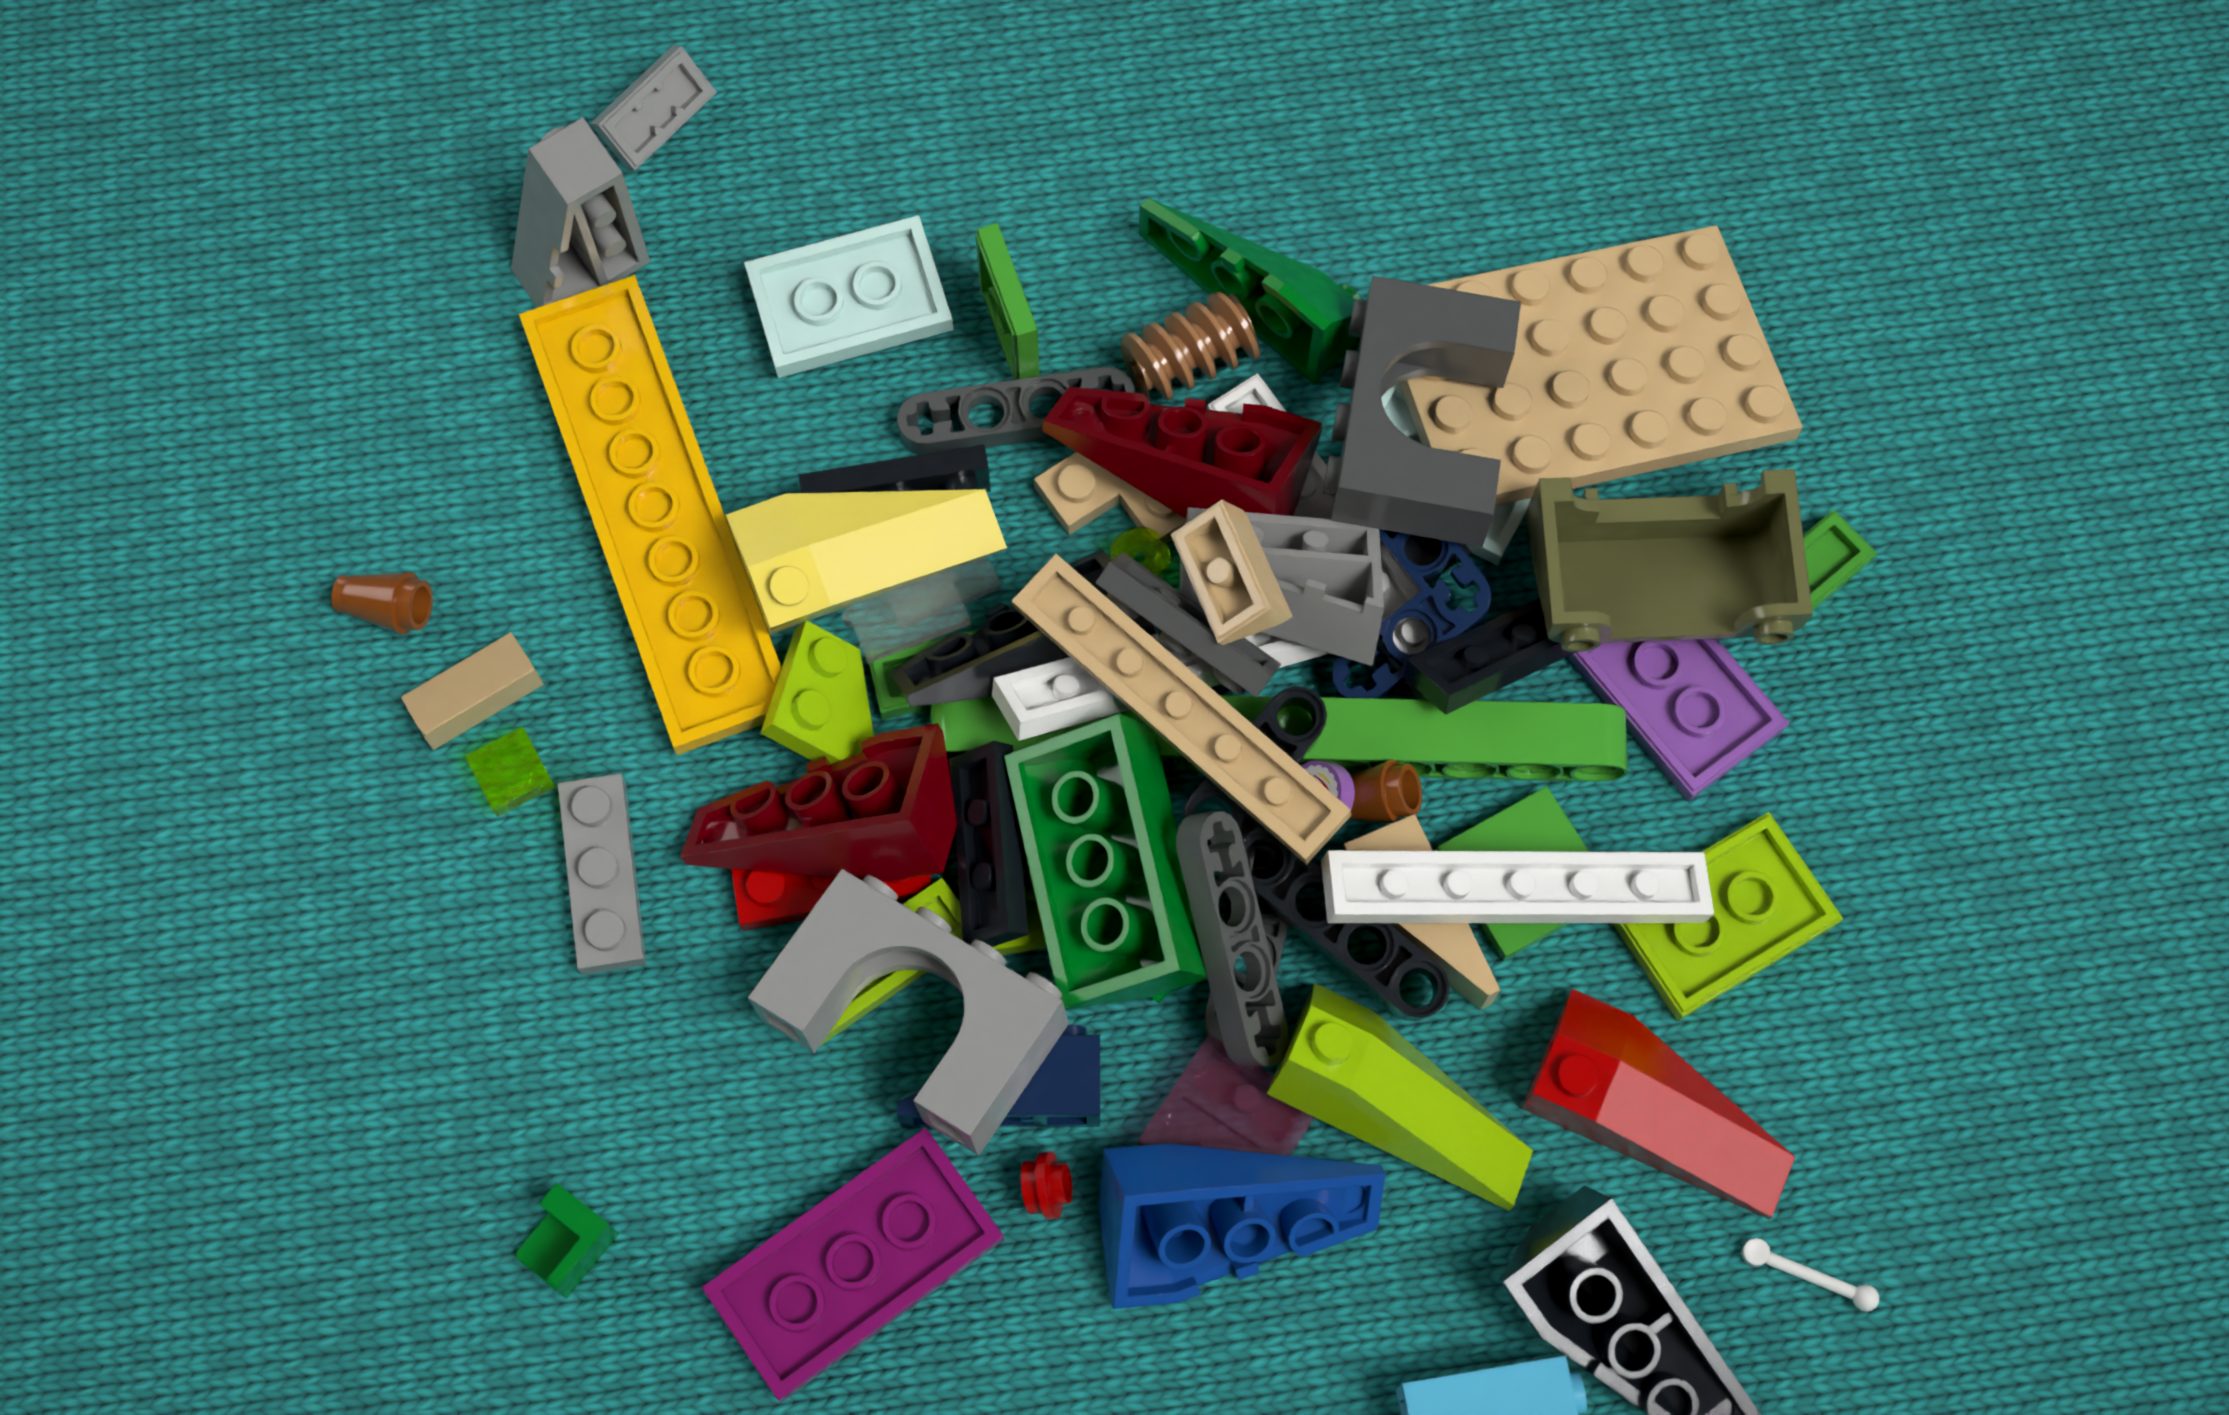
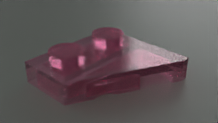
[1138,1034,1315,1156]

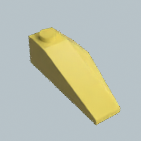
[726,489,1007,635]

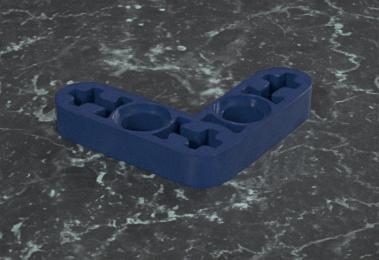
[1332,529,1491,699]

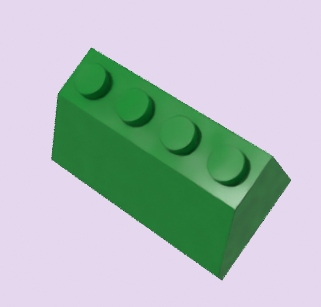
[1004,714,1208,1010]

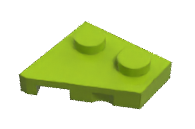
[760,620,874,764]

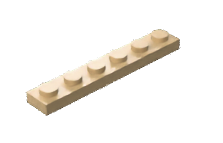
[1012,554,1352,865]

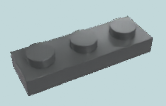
[1096,552,1281,697]

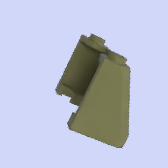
[1525,469,1813,652]

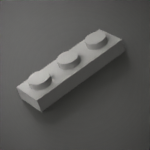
[558,773,647,975]

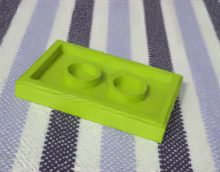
[1612,812,1843,1022]

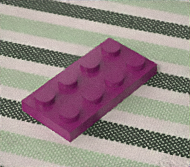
[702,1127,1005,1403]

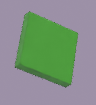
[975,223,1040,380]
[1436,786,1589,962]

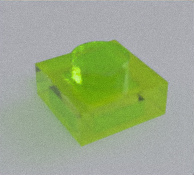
[465,726,555,817]

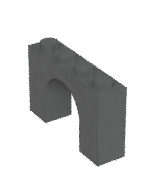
[1323,276,1521,547]

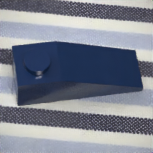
[897,1025,1100,1127]

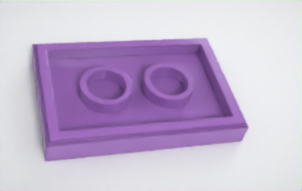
[1567,639,1790,802]

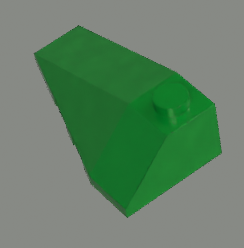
[1139,198,1361,385]

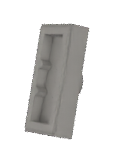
[590,45,717,171]

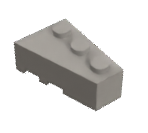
[511,117,651,308]
[1179,507,1384,666]

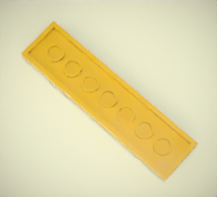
[519,275,782,755]

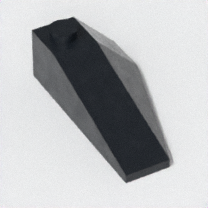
[890,549,1156,707]
[1499,1185,1761,1415]

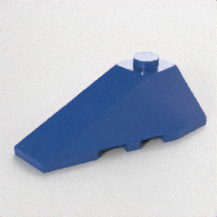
[1098,1144,1386,1309]

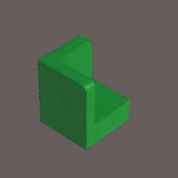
[516,1182,619,1299]

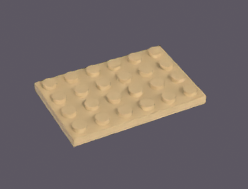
[1400,225,1803,506]

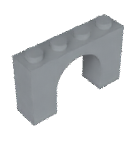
[748,869,1069,1156]

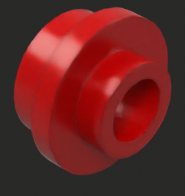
[1021,1151,1073,1220]

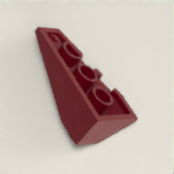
[1042,387,1323,518]
[680,723,957,881]

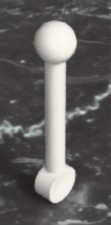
[1741,1238,1879,1312]

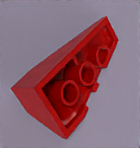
[1521,989,1795,1219]

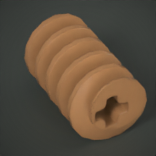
[1121,292,1260,401]

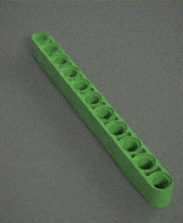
[930,695,1628,782]

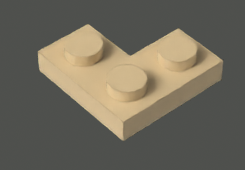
[1034,452,1186,550]

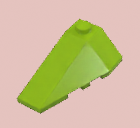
[1267,983,1533,1211]

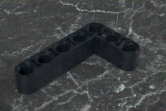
[1182,686,1450,1021]

